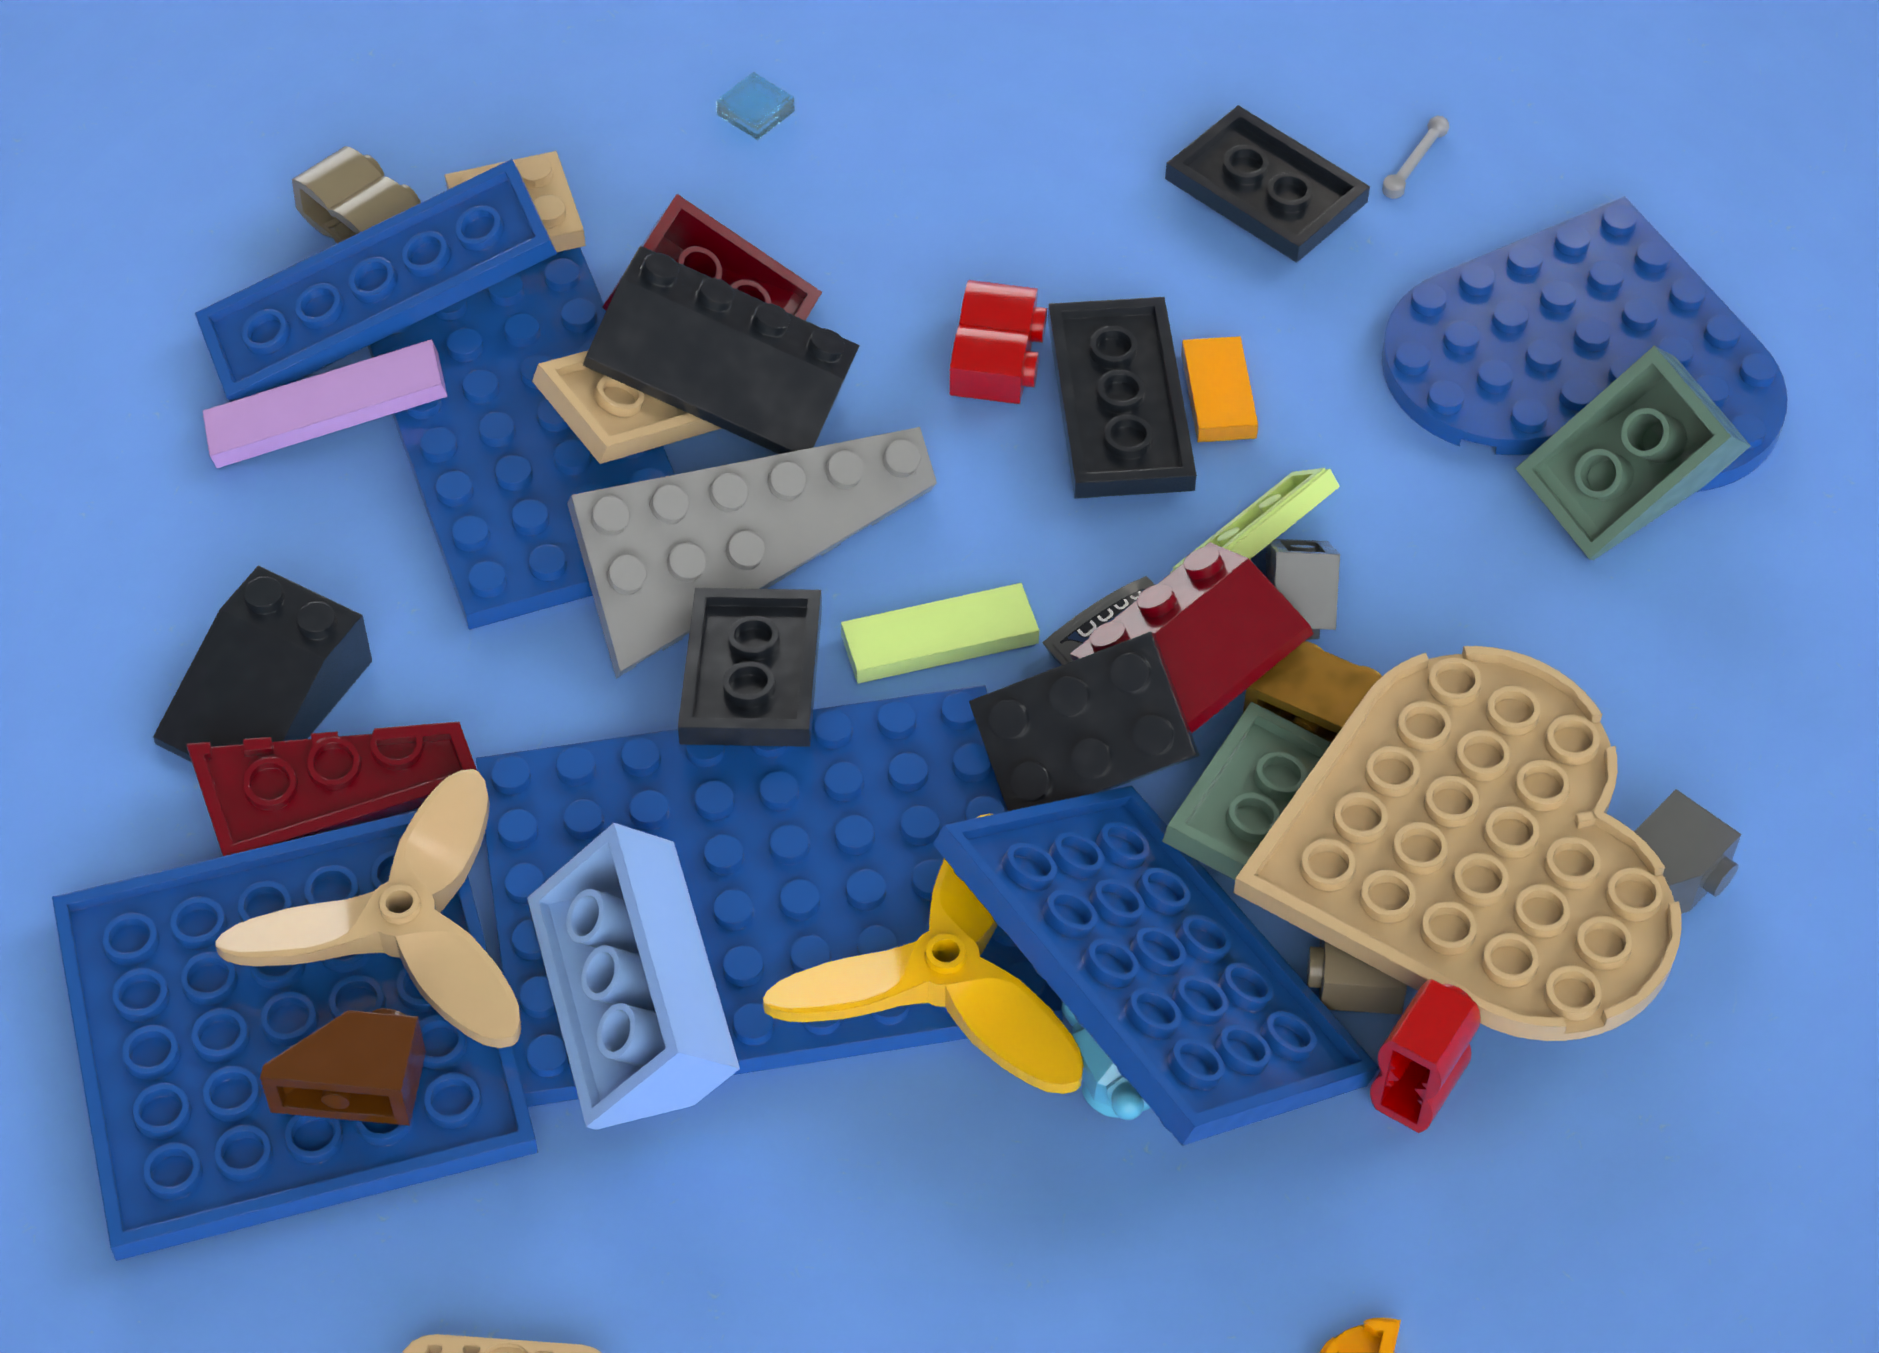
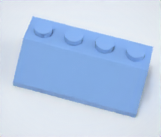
[527,823,740,1130]

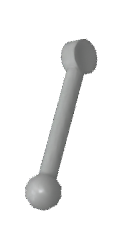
[1382,116,1449,199]

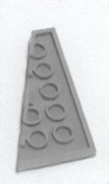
[567,427,937,679]

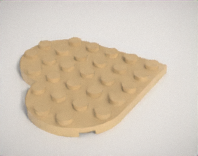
[1234,646,1682,1041]

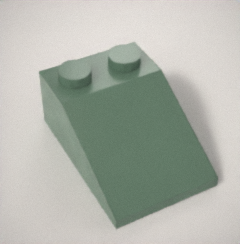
[1515,346,1751,560]

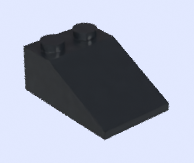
[153,565,372,762]

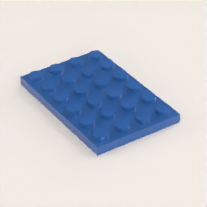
[933,785,1379,1146]

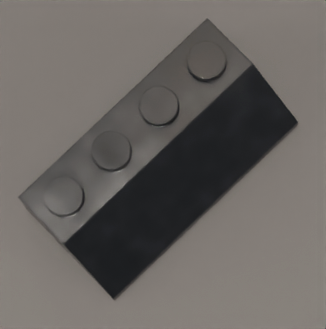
[583,245,860,454]

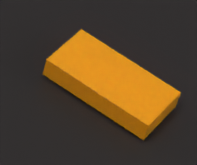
[1181,336,1258,442]

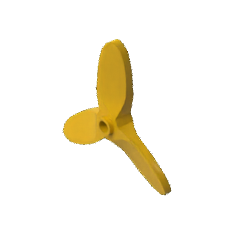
[763,814,1084,1094]

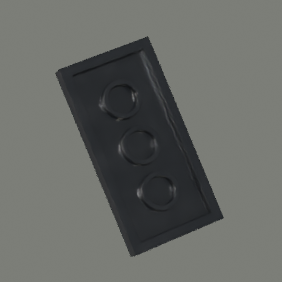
[1048,297,1197,499]

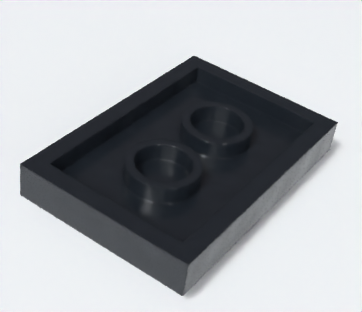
[1165,105,1370,263]
[678,588,822,747]
[969,631,1200,811]

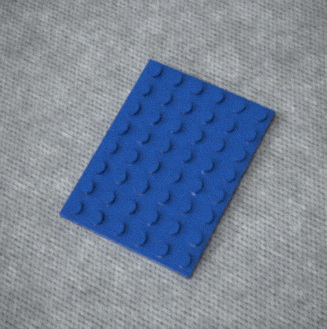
[476,685,1063,1107]

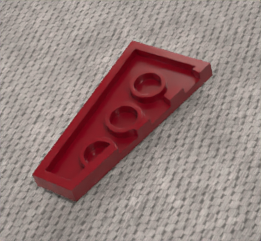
[186,721,477,856]

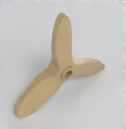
[215,769,521,1048]

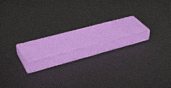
[203,339,447,468]

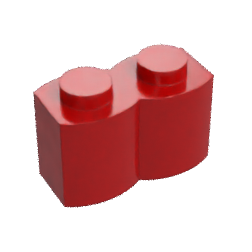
[950,280,1047,404]
[1370,979,1481,1133]

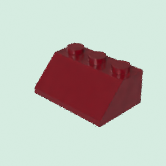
[1070,542,1314,734]

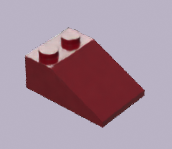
[602,194,822,321]

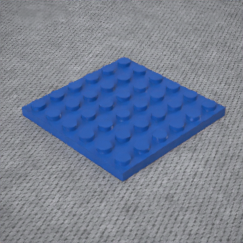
[52,811,538,1261]

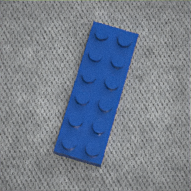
[195,159,557,402]

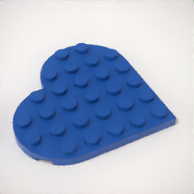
[1382,197,1788,492]

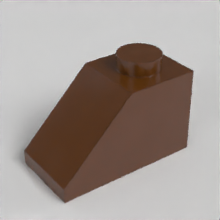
[260,1008,426,1126]

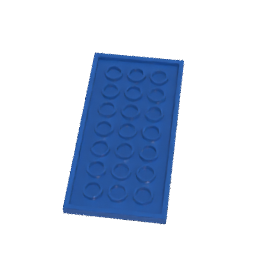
[368,247,675,630]

